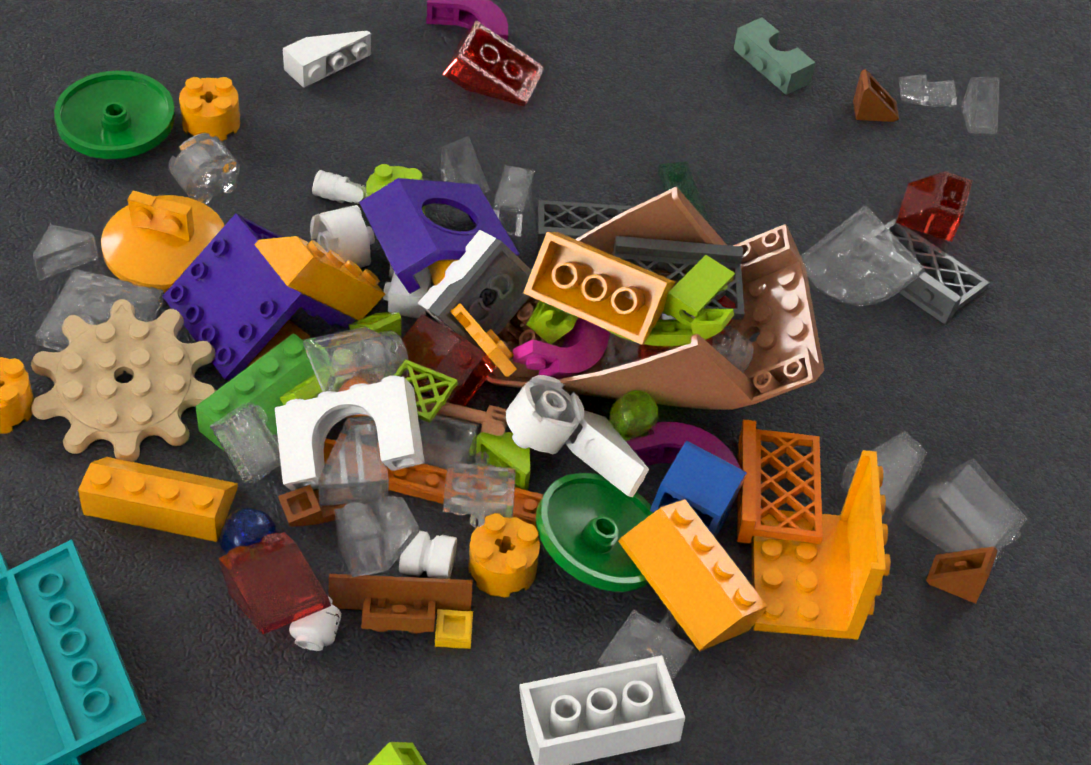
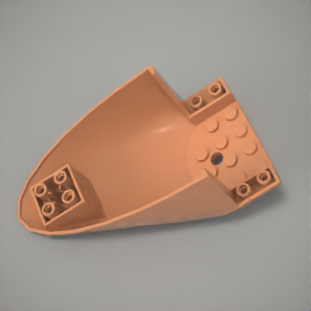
[462,186,824,410]

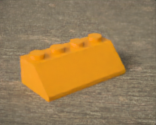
[523,232,675,345]
[254,236,385,320]
[78,457,238,542]
[618,499,768,651]

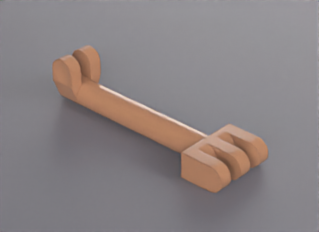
[415,395,508,436]

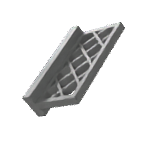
[537,200,635,256]
[849,219,990,324]
[612,236,745,320]

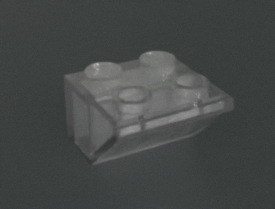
[417,409,482,475]
[334,496,419,577]

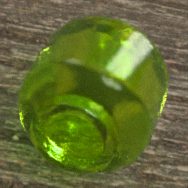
[610,390,659,438]

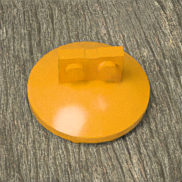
[101,191,225,293]

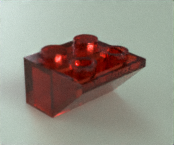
[896,171,973,242]

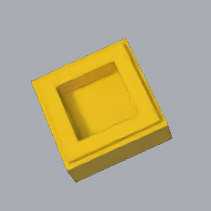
[435,609,473,649]

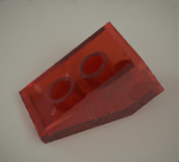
[442,20,544,106]
[383,314,496,407]
[218,532,331,634]

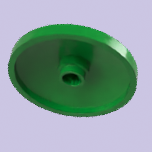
[54,71,175,159]
[536,473,653,592]

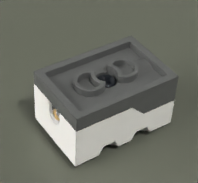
[418,230,532,355]

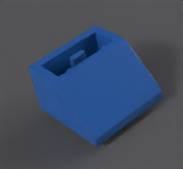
[650,441,747,537]

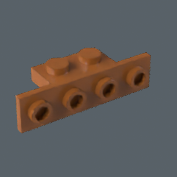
[328,574,473,634]

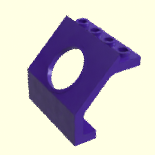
[359,178,520,294]

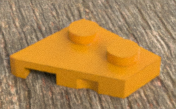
[450,303,517,377]

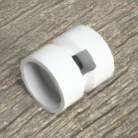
[399,528,457,579]

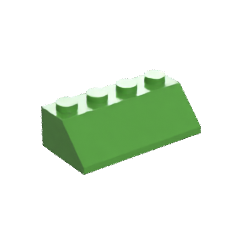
[196,333,326,468]

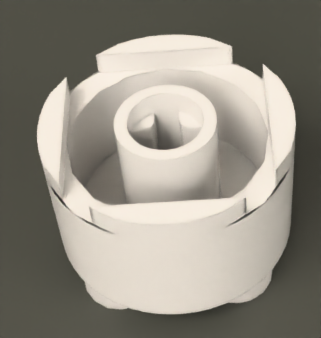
[310,205,375,267]
[506,375,584,454]

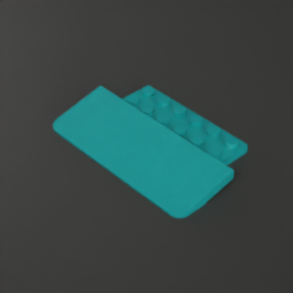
[0,539,147,765]

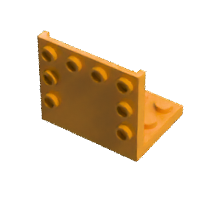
[751,450,890,640]

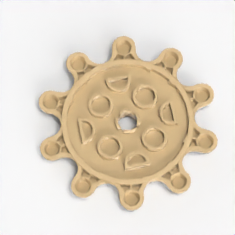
[31,299,217,462]

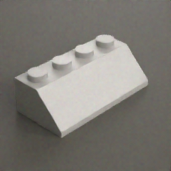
[519,655,685,765]

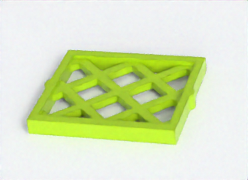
[393,359,458,423]

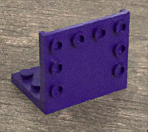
[162,213,355,381]

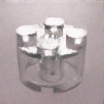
[169,133,240,205]

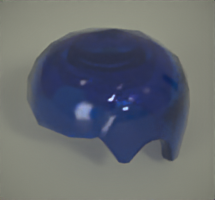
[220,508,276,560]

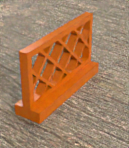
[737,419,823,544]

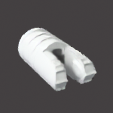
[312,170,366,204]

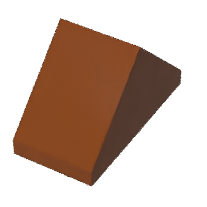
[853,69,899,122]
[926,546,998,604]

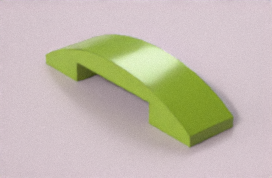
[601,308,734,346]

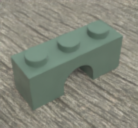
[734,17,816,95]

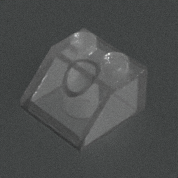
[303,327,395,392]

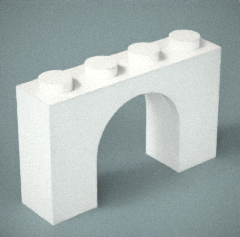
[275,376,424,491]

